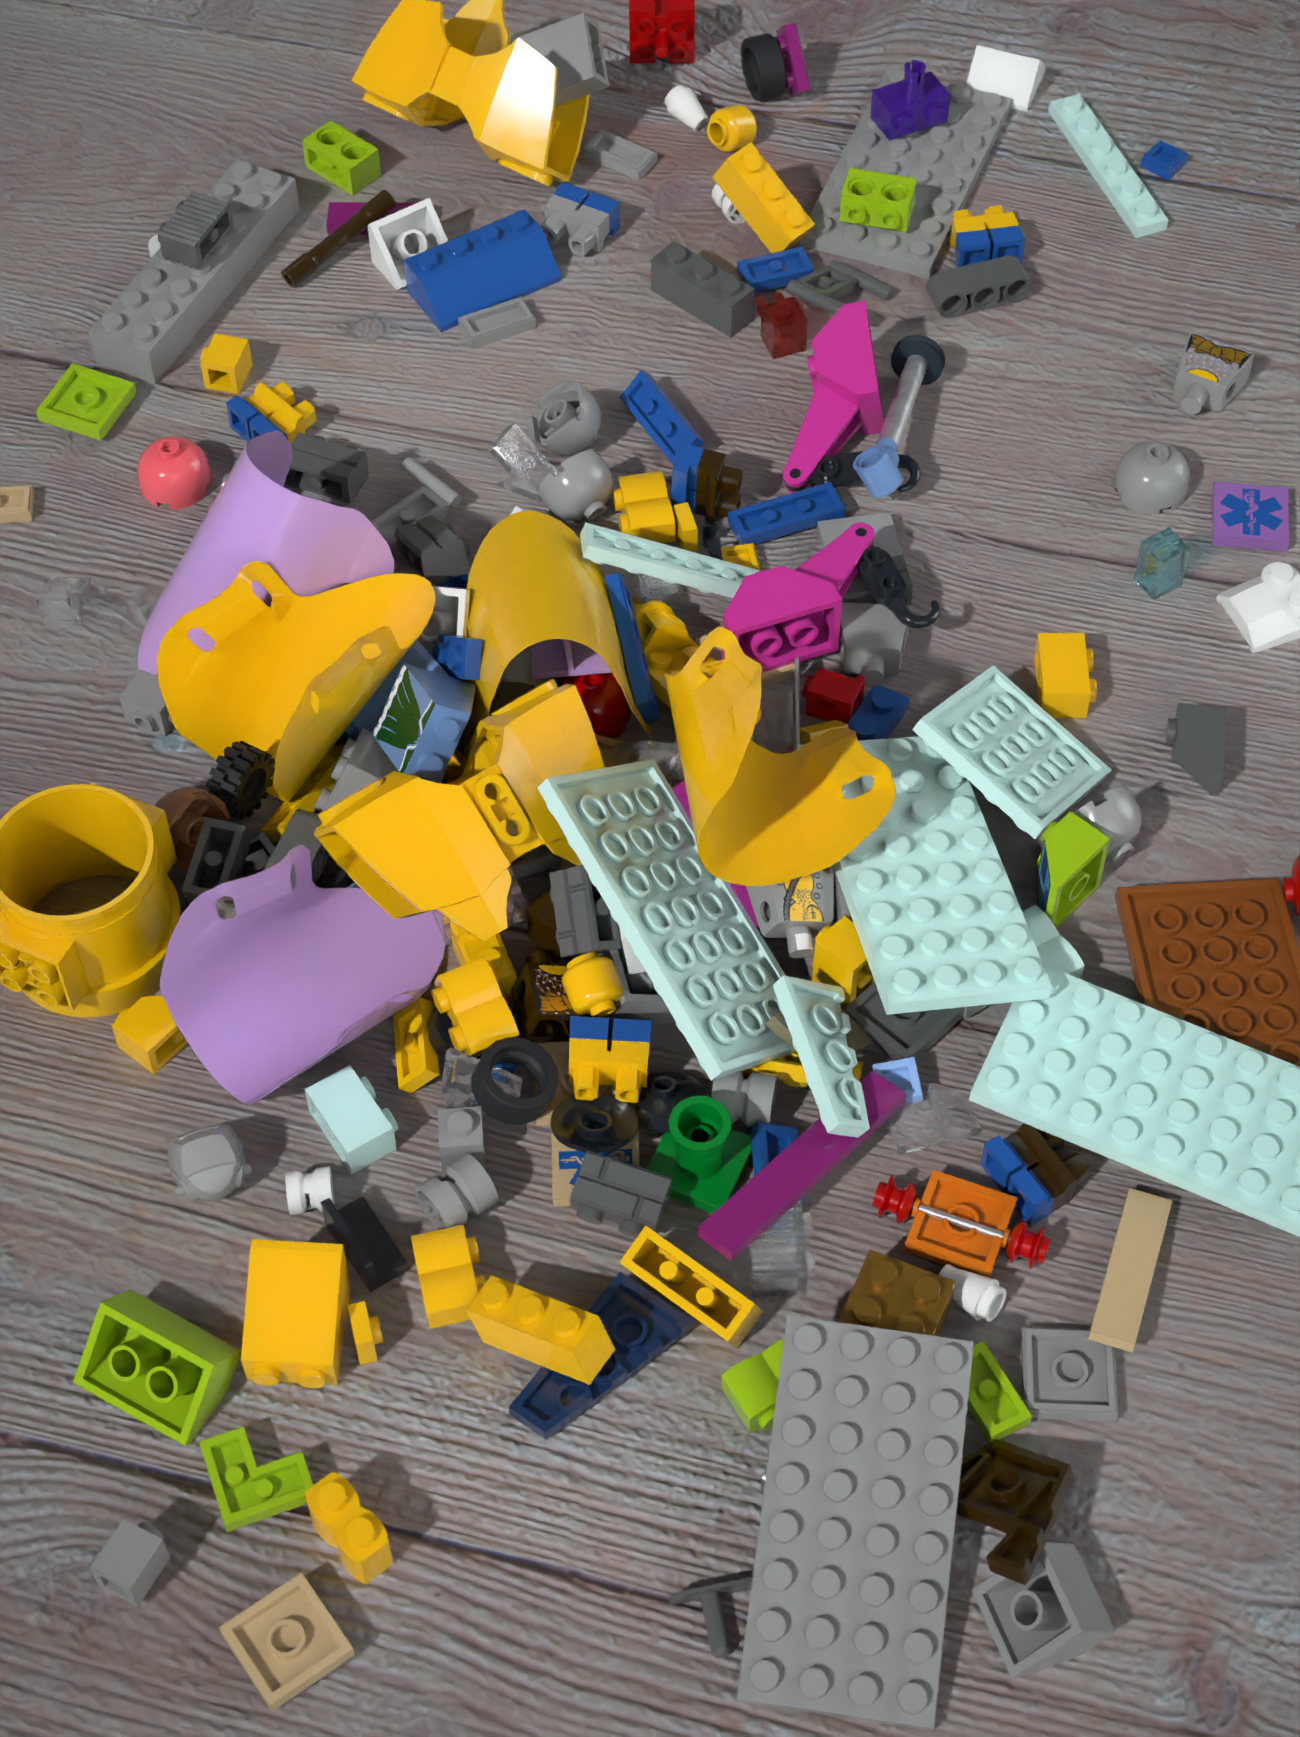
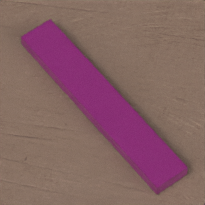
[698,1071,907,1262]

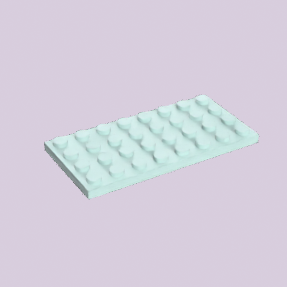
[796,736,1053,1015]
[537,759,797,1081]
[969,965,1300,1237]

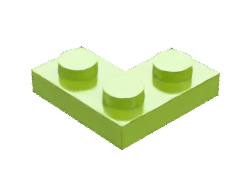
[967,1341,1032,1442]
[199,1426,313,1532]

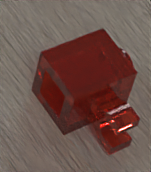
[756,292,808,359]

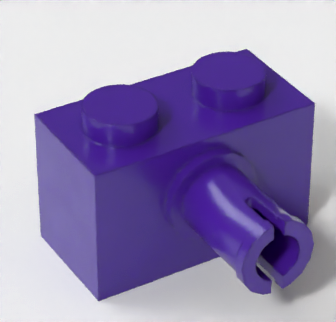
[870,60,950,141]

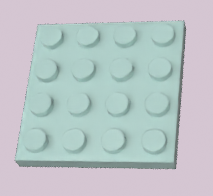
[912,665,1111,839]

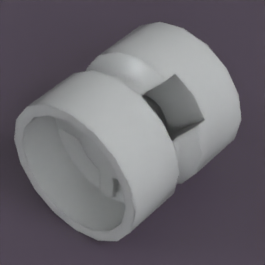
[711,1071,778,1128]
[415,1153,499,1230]

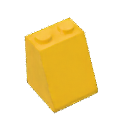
[241,1239,352,1389]

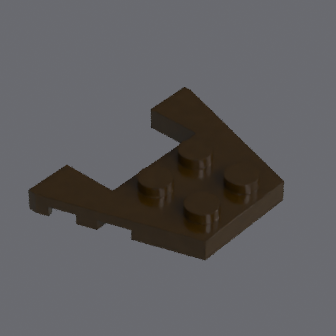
[956,1439,1074,1585]

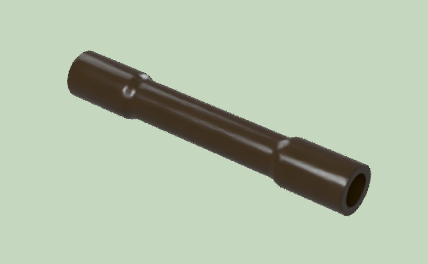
[281,190,396,288]

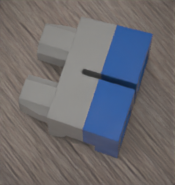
[541,182,620,256]

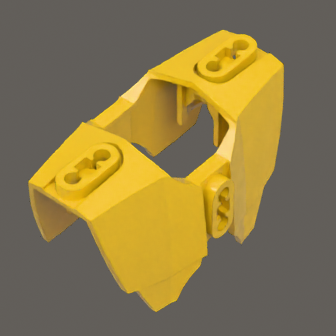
[351,0,590,187]
[314,678,605,942]

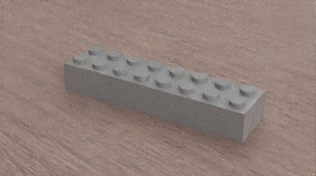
[88,159,300,384]

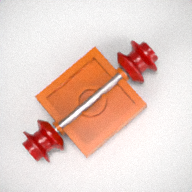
[872,1169,1051,1278]

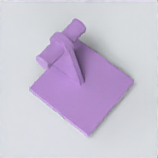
[531,639,611,679]

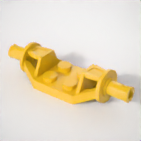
[631,596,761,725]

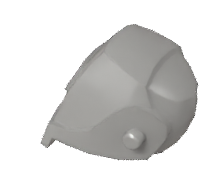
[168,1124,252,1201]

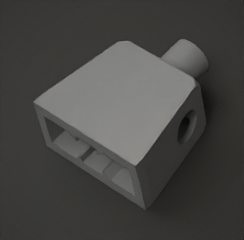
[839,602,911,686]

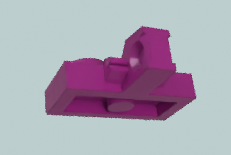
[774,23,811,97]

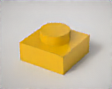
[347,1301,383,1365]

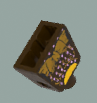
[511,950,609,1043]

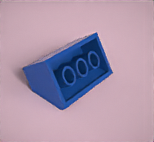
[404,209,561,332]

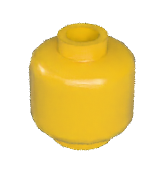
[707,104,757,152]
[562,952,624,1018]

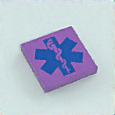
[1212,482,1290,551]

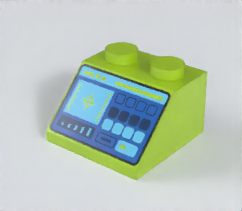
[1036,811,1110,928]

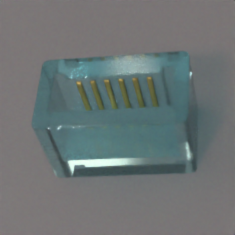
[1134,527,1190,600]

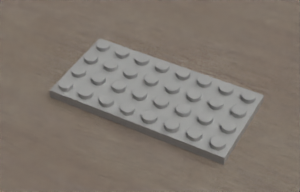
[799,68,1012,279]
[736,1315,974,1731]

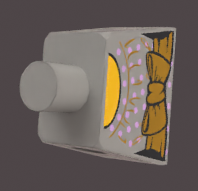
[1173,331,1255,414]

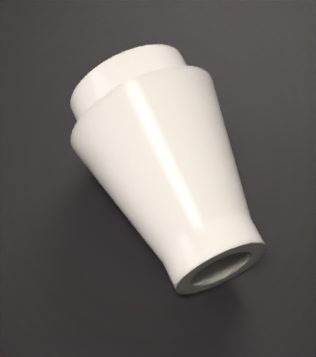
[665,85,710,134]
[939,1264,1007,1322]

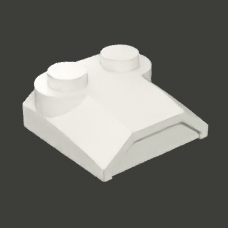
[1216,562,1300,653]

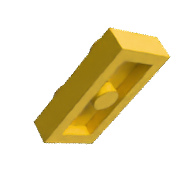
[392,997,439,1094]

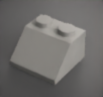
[972,1542,1116,1679]

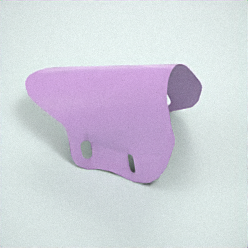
[138,431,395,676]
[160,845,446,1104]

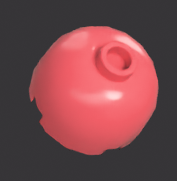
[137,436,213,510]

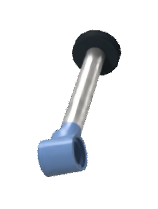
[853,335,945,498]

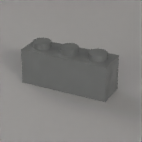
[651,241,754,338]

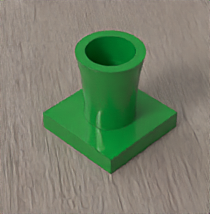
[647,1096,753,1214]

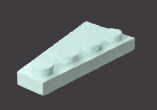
[772,975,870,1138]

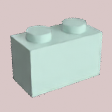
[305,1065,398,1175]

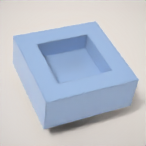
[872,1057,924,1106]

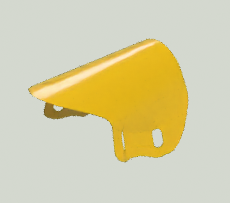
[457,511,651,757]
[156,561,436,802]
[664,626,896,886]

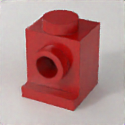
[802,668,866,724]

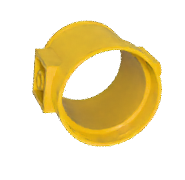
[0,783,183,1018]

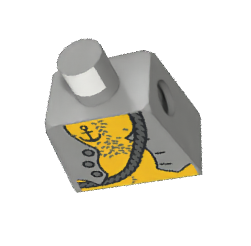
[746,865,834,959]

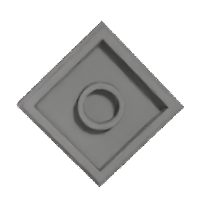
[1021,1327,1118,1422]

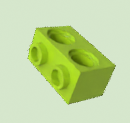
[302,120,381,196]
[839,168,917,232]

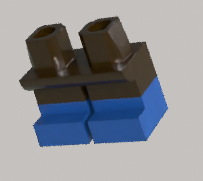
[671,443,743,526]
[980,1123,1090,1227]

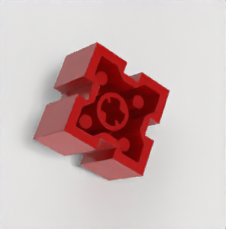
[629,0,695,64]

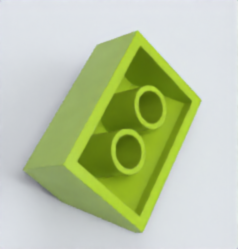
[73,1289,242,1446]

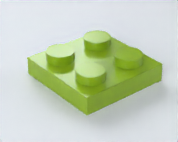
[36,363,137,441]

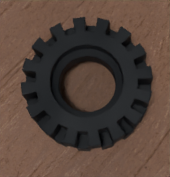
[206,741,275,820]

